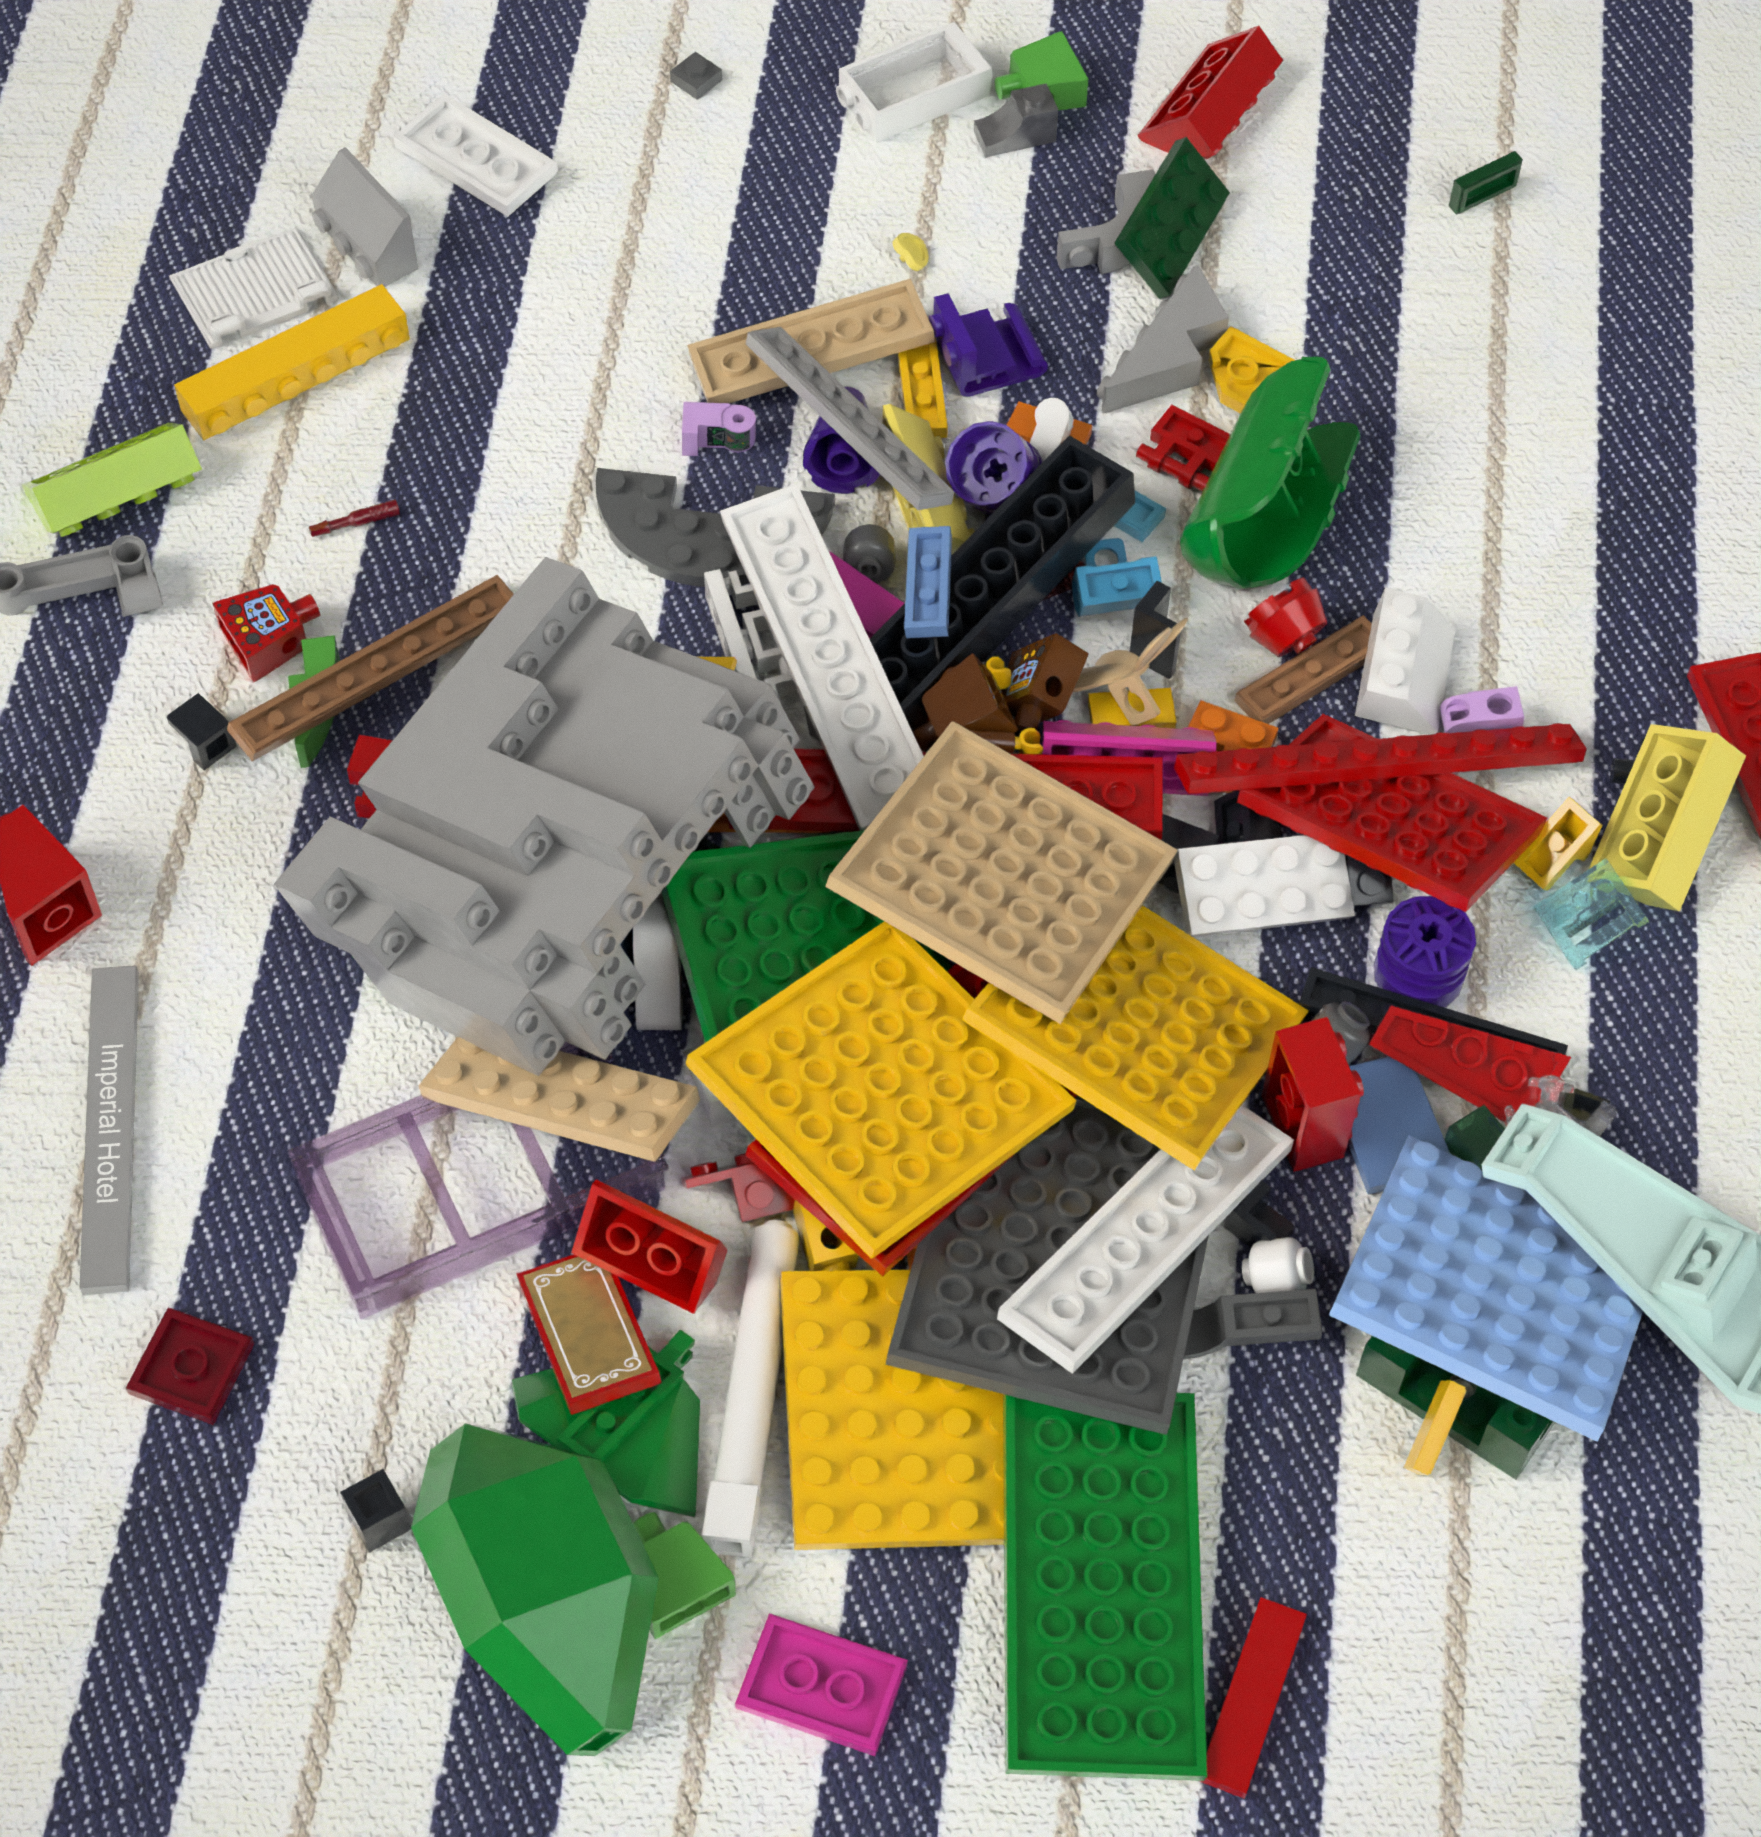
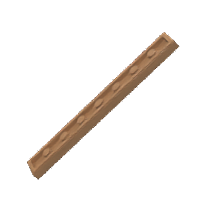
[227,575,514,762]

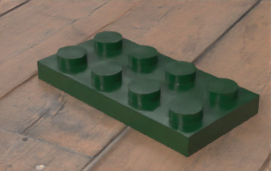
[1114,137,1230,299]

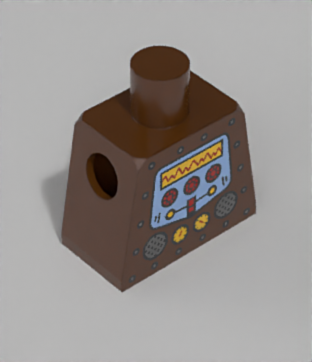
[1002,633,1089,735]

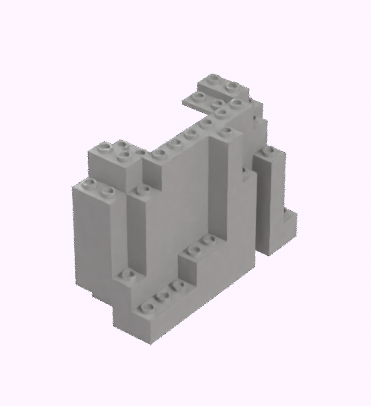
[274,557,814,1076]

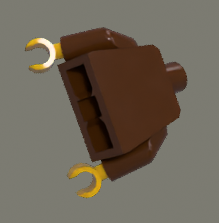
[912,654,1043,754]

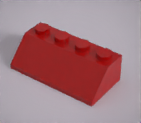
[1137,25,1284,159]

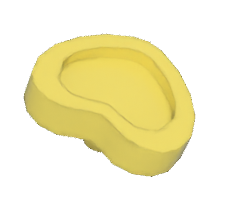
[892,233,929,271]

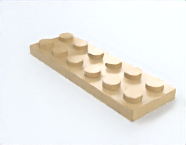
[687,278,935,403]
[418,1037,700,1162]

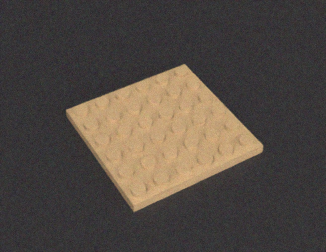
[825,721,1178,1024]

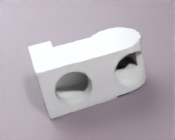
[1030,398,1074,461]

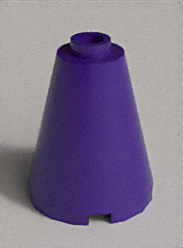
[803,386,880,494]

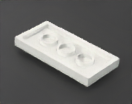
[394,93,558,217]
[1174,835,1355,937]

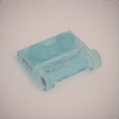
[1533,858,1650,971]

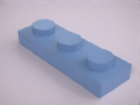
[904,526,952,638]

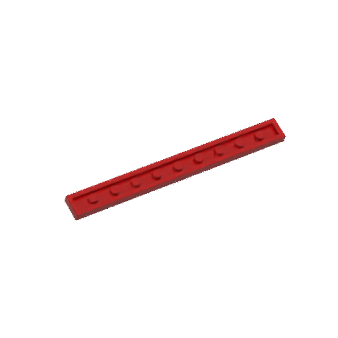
[1174,723,1587,794]

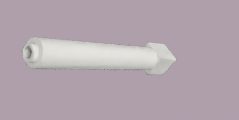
[702,1220,800,1558]

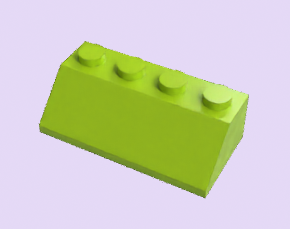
[22,423,202,537]

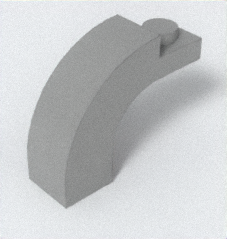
[1056,169,1155,275]

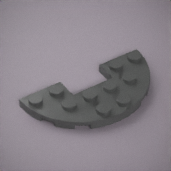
[596,468,835,587]

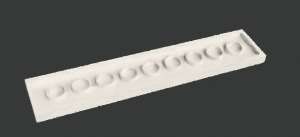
[720,484,924,831]

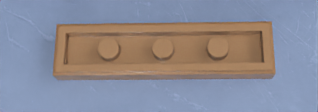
[1234,615,1372,724]

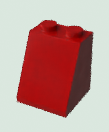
[0,805,102,966]

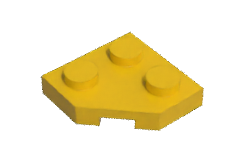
[1208,326,1295,413]

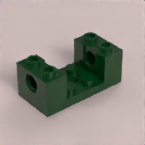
[1356,1336,1556,1480]

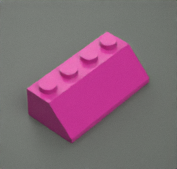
[1041,720,1216,796]

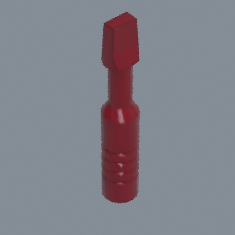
[308,499,400,537]

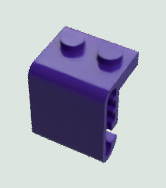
[929,293,1048,397]

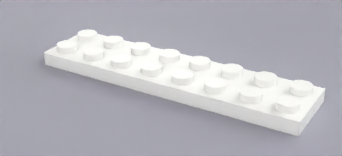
[997,1105,1294,1374]

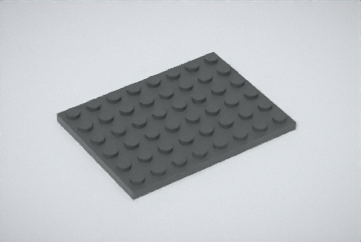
[886,1095,1209,1435]

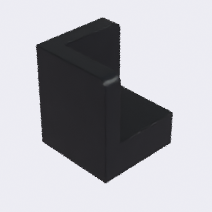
[167,693,237,770]
[1224,1180,1294,1248]
[340,1469,411,1553]

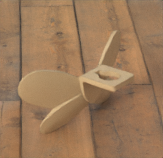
[1072,618,1188,726]

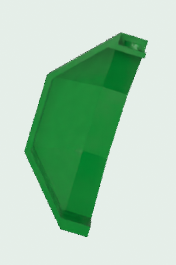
[411,1423,659,1757]

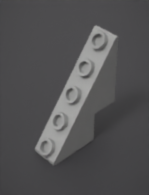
[1097,265,1229,414]

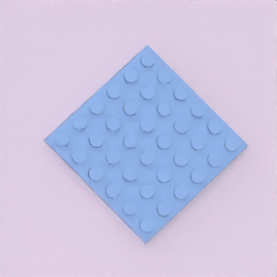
[1329,1135,1643,1441]

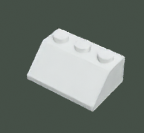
[1355,587,1455,735]

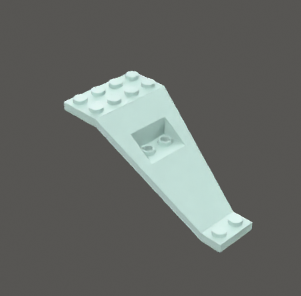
[1482,1103,1761,1414]

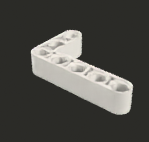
[633,892,683,1030]

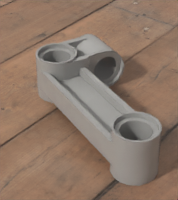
[0,535,164,617]

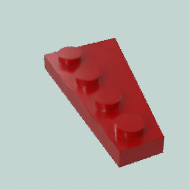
[1368,1006,1571,1125]

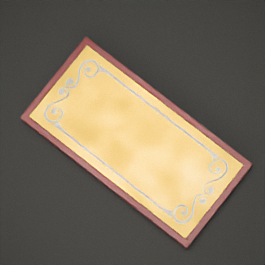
[516,1254,662,1415]

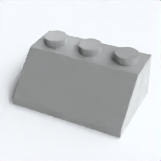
[312,147,418,287]

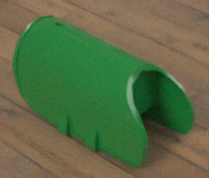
[1180,357,1360,589]

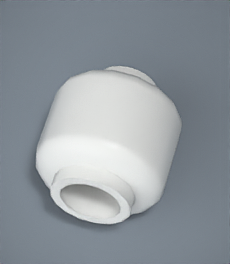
[1242,1237,1314,1293]

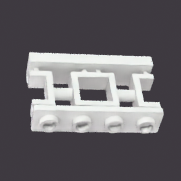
[704,569,798,702]

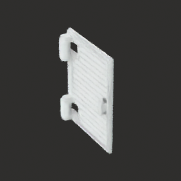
[169,227,339,349]

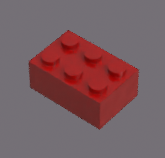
[1262,1017,1364,1172]

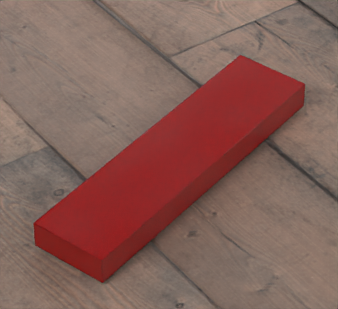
[1199,1597,1307,1799]

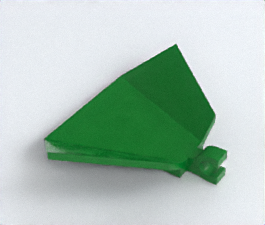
[511,1330,700,1517]

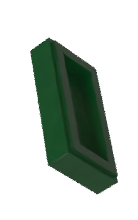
[1449,151,1523,215]

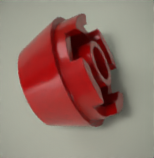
[1244,577,1327,657]

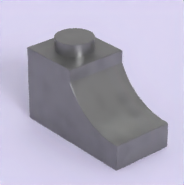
[974,83,1058,158]

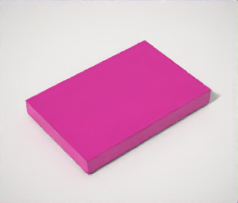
[735,1613,908,1756]

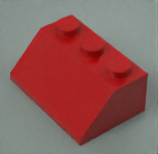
[571,1179,728,1314]

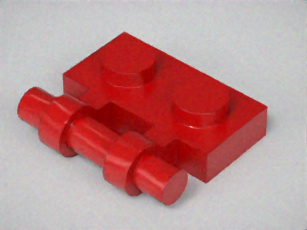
[1136,404,1230,492]

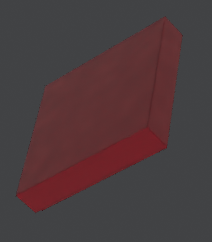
[126,1307,254,1425]

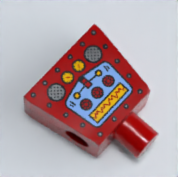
[212,584,321,682]

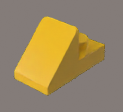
[1514,797,1603,891]

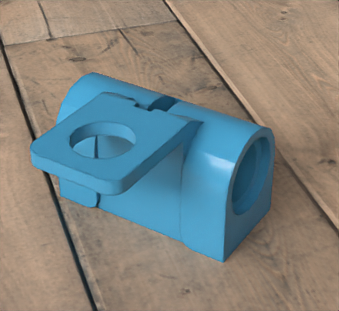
[1072,538,1162,617]

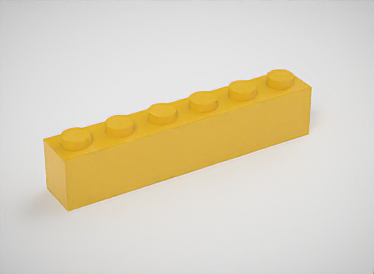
[174,284,410,441]

